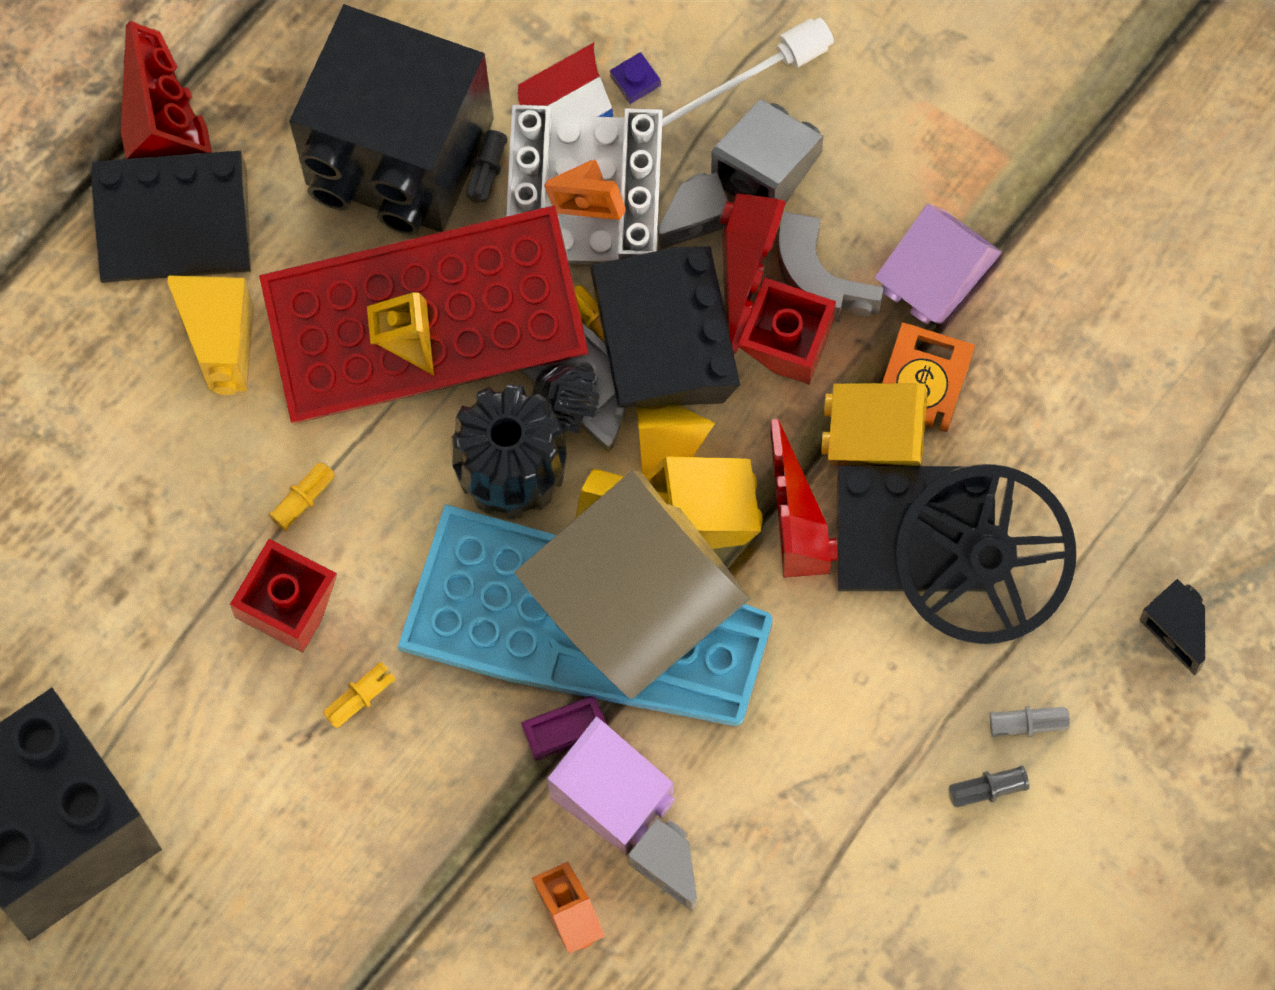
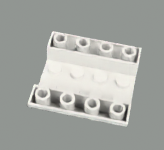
[506,105,663,265]

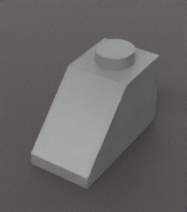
[658,172,728,249]
[628,818,697,911]

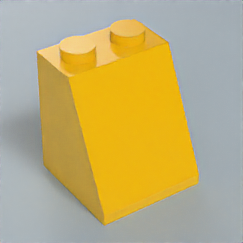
[167,276,254,395]
[821,383,927,466]
[645,457,762,549]

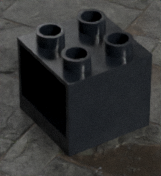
[289,4,494,235]
[0,687,162,941]

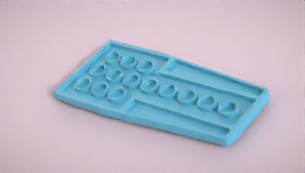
[398,504,773,726]

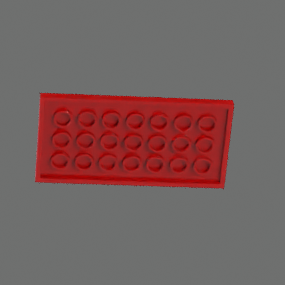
[259,205,589,424]

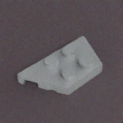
[521,323,627,452]

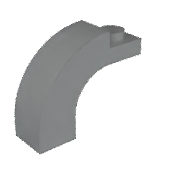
[779,212,884,322]

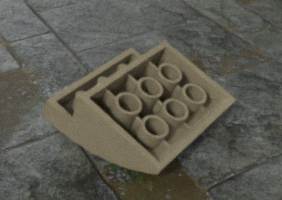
[514,470,751,699]

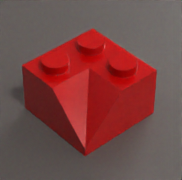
[738,277,836,385]
[229,539,337,653]

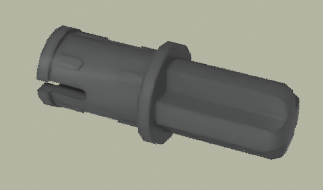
[466,130,508,203]
[949,766,1029,807]

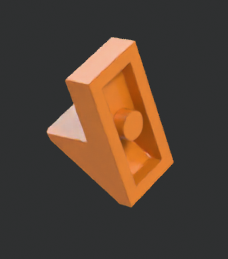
[544,160,626,220]

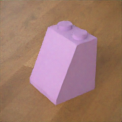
[875,203,1002,325]
[547,717,675,854]

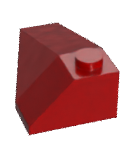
[121,21,212,159]
[719,193,786,354]
[770,419,838,578]

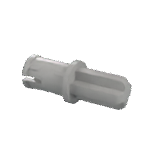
[990,706,1070,737]

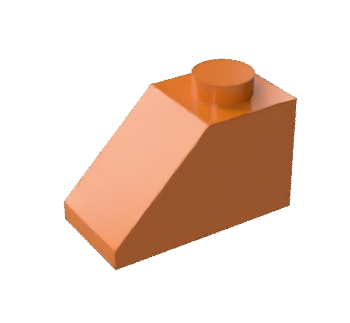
[532,861,605,954]

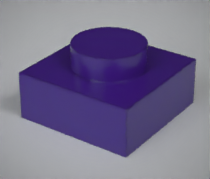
[610,52,661,104]

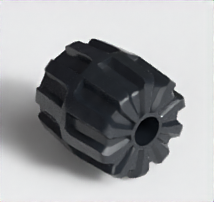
[451,384,567,519]

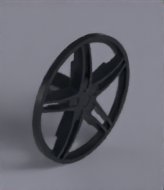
[896,464,1076,644]

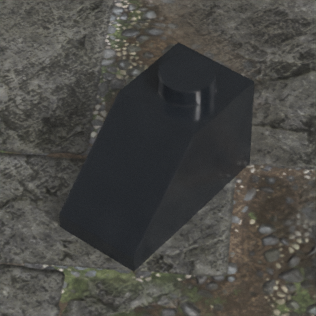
[1139,579,1205,676]

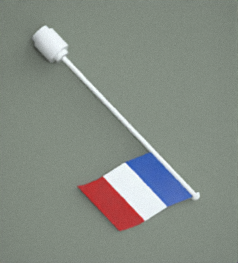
[518,17,834,127]

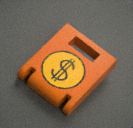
[882,322,975,432]

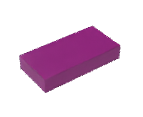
[521,696,606,761]

